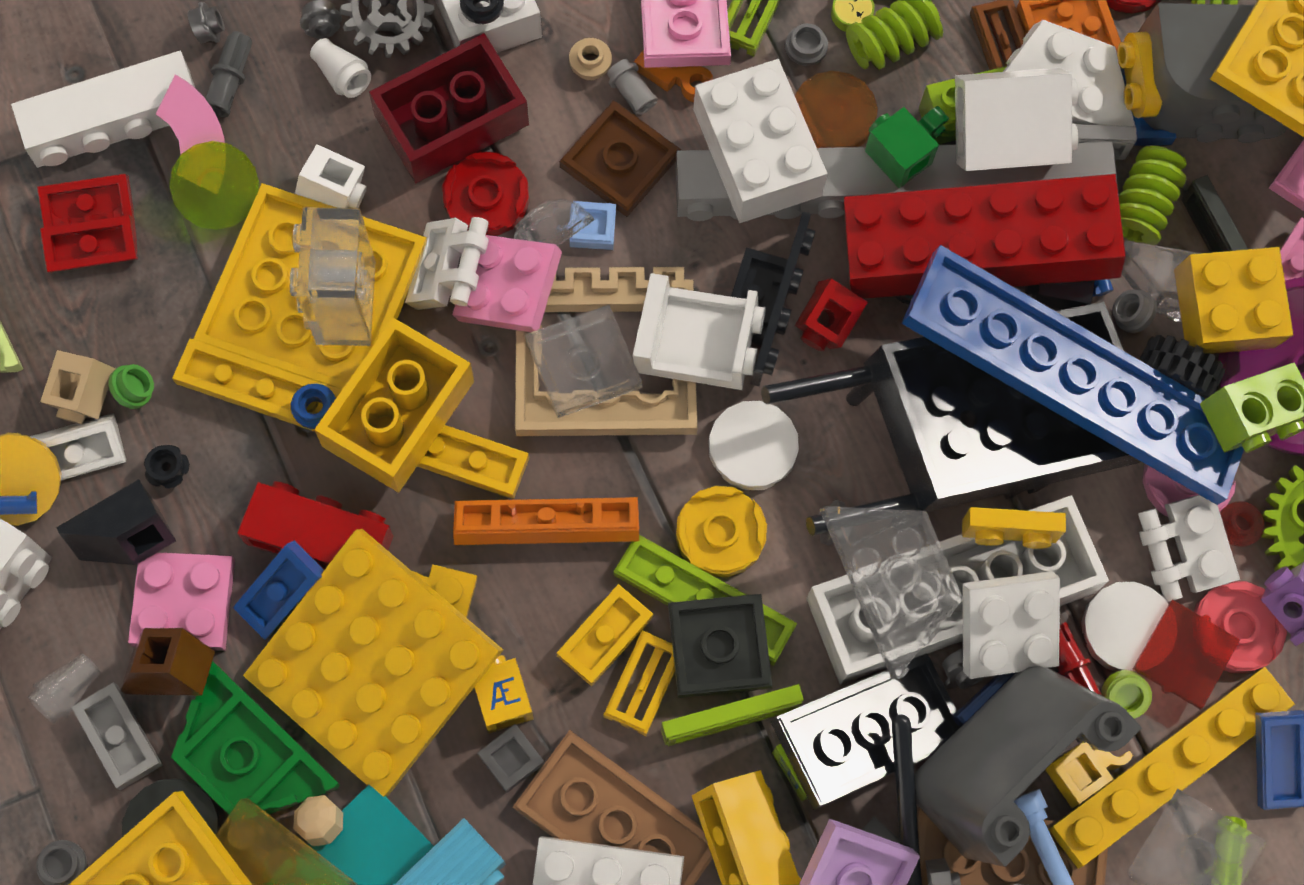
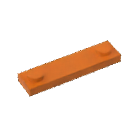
[453,497,639,545]

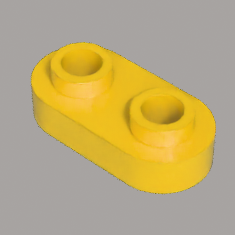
[1117,31,1162,118]

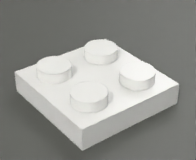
[963,571,1060,679]

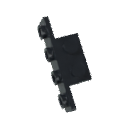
[731,212,816,387]

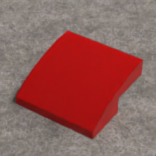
[37,174,138,273]

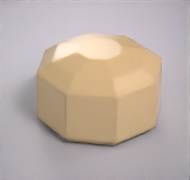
[293,795,343,847]

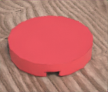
[1191,581,1287,674]

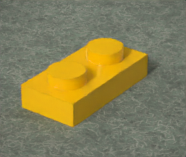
[962,507,1066,549]
[557,584,654,687]

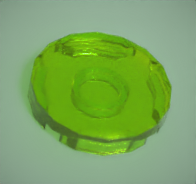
[169,141,260,230]

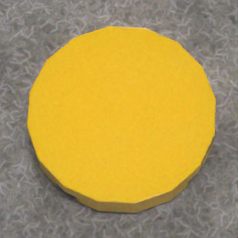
[0,433,62,526]
[676,486,767,578]

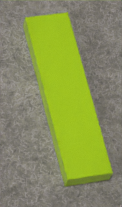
[613,535,797,666]

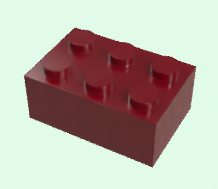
[369,33,529,184]

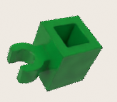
[865,106,949,189]

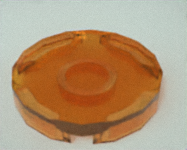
[795,71,878,148]

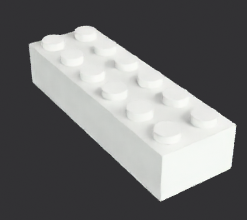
[807,495,1109,685]

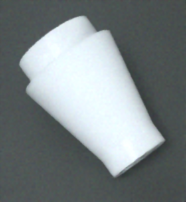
[310,38,371,98]

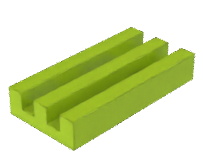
[727,0,780,57]

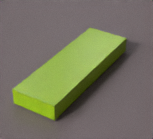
[661,684,804,746]

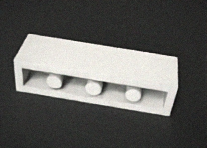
[11,50,195,168]

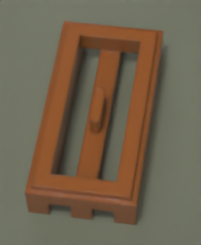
[970,0,1026,70]

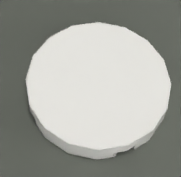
[709,401,799,491]
[1081,582,1177,673]

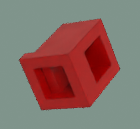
[794,278,868,351]

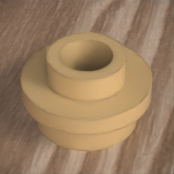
[569,38,612,80]

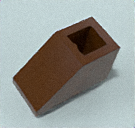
[120,628,215,696]

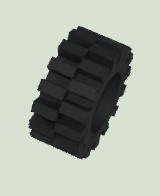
[1139,335,1225,399]

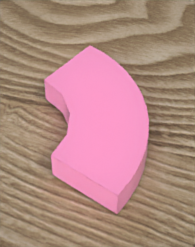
[156,75,226,195]

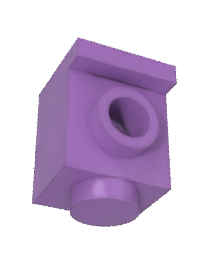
[1261,562,1304,646]

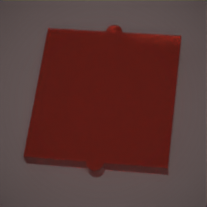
[1132,599,1240,710]

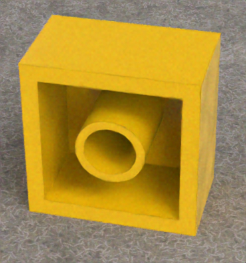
[1174,247,1294,354]

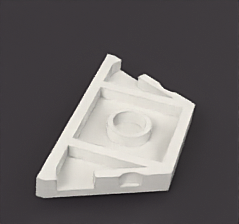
[1003,20,1135,126]

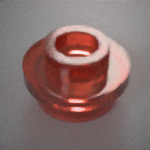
[1220,501,1265,547]

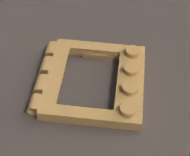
[515,267,697,436]

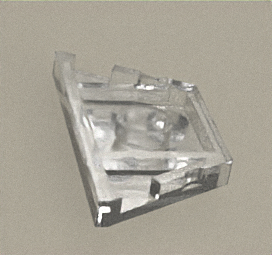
[819,506,963,679]

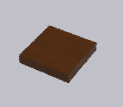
[559,100,681,217]

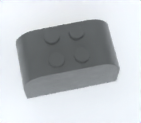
[1138,3,1290,143]

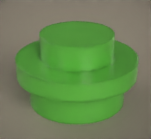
[108,364,154,409]

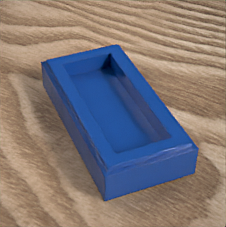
[1255,710,1304,810]

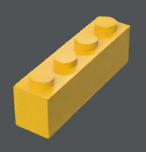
[692,770,801,885]

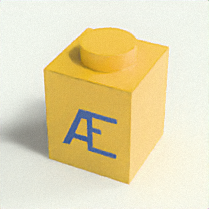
[475,655,534,734]

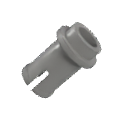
[607,59,658,116]

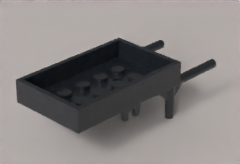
[761,302,1141,536]

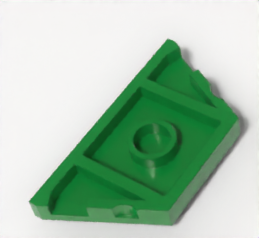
[171,661,341,825]

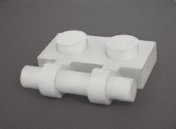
[405,217,489,310]
[1138,495,1240,602]

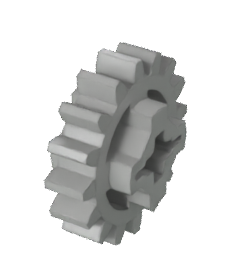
[339,0,434,58]

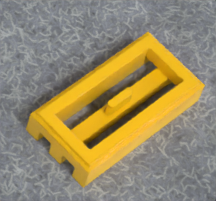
[603,630,675,736]

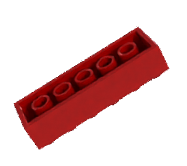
[844,174,1126,299]

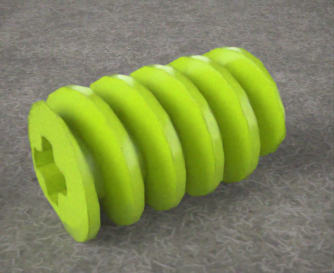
[846,0,944,70]
[1119,146,1187,246]

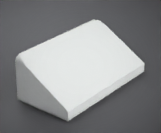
[30,413,126,481]

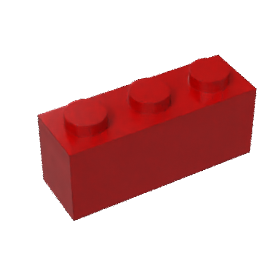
[237,481,394,570]

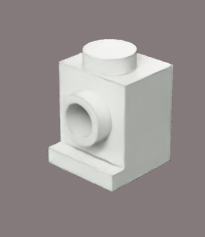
[295,144,367,211]

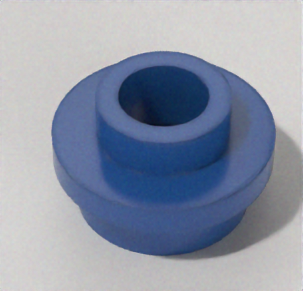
[291,384,336,429]

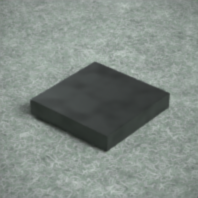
[668,594,772,698]

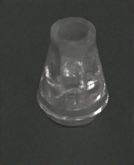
[27,653,101,724]

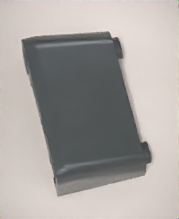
[914,666,1142,867]

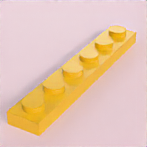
[1048,667,1295,869]

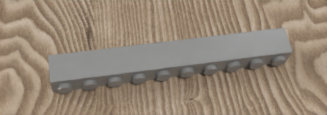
[675,142,1118,221]

